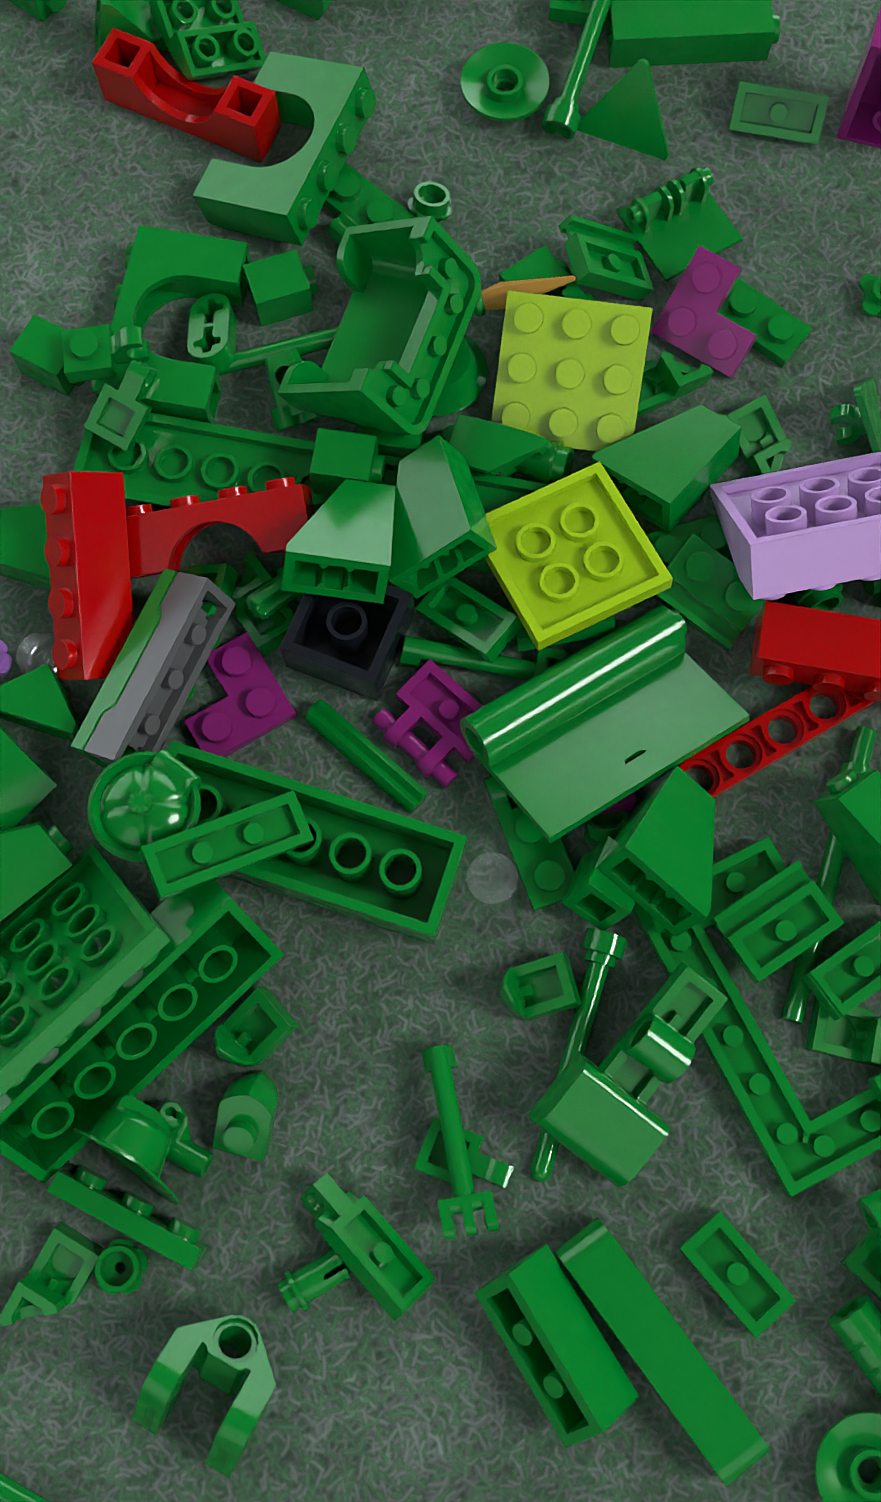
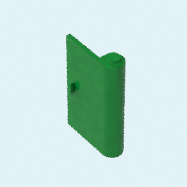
[460,605,750,843]

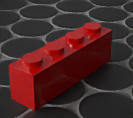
[41,471,134,680]
[749,601,881,702]

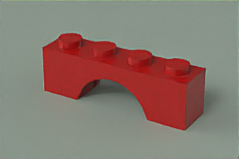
[92,28,281,163]
[126,477,315,579]

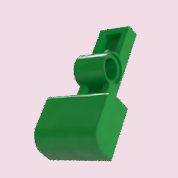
[528,962,728,1187]

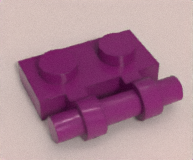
[372,659,483,789]

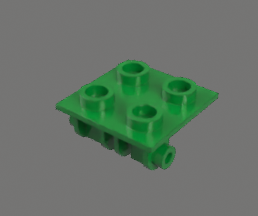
[617,166,743,282]

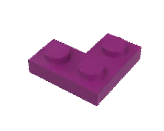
[651,245,758,378]
[185,632,297,758]

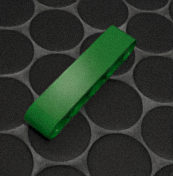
[554,1217,771,1487]

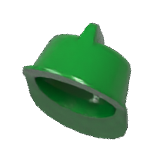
[73,1094,179,1205]

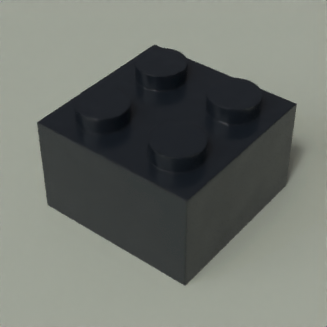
[280,584,414,701]

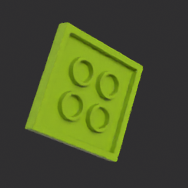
[491,290,653,452]
[484,461,673,651]

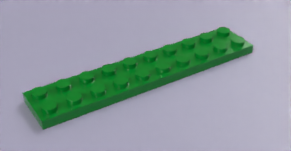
[73,402,549,573]

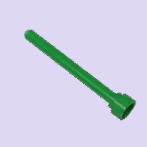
[541,0,612,139]
[530,928,627,1182]

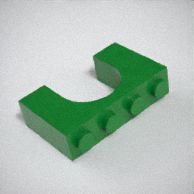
[192,51,377,246]
[91,225,252,424]

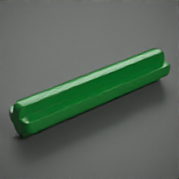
[304,699,427,813]

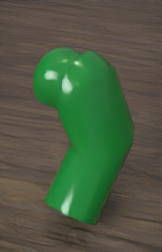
[157,1101,214,1178]

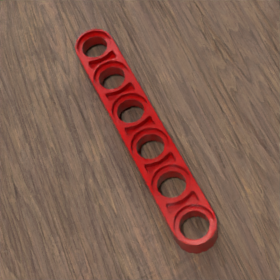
[679,685,877,798]

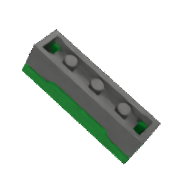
[70,569,236,768]

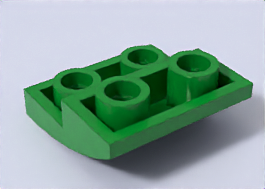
[148,0,266,80]

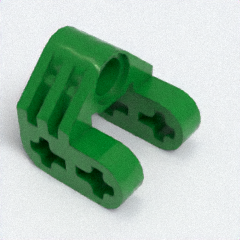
[132,1315,276,1478]

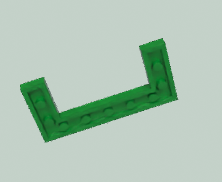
[632,836,881,1197]

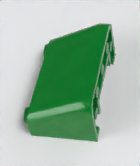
[277,216,481,435]

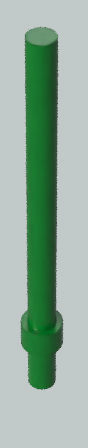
[781,726,877,1024]

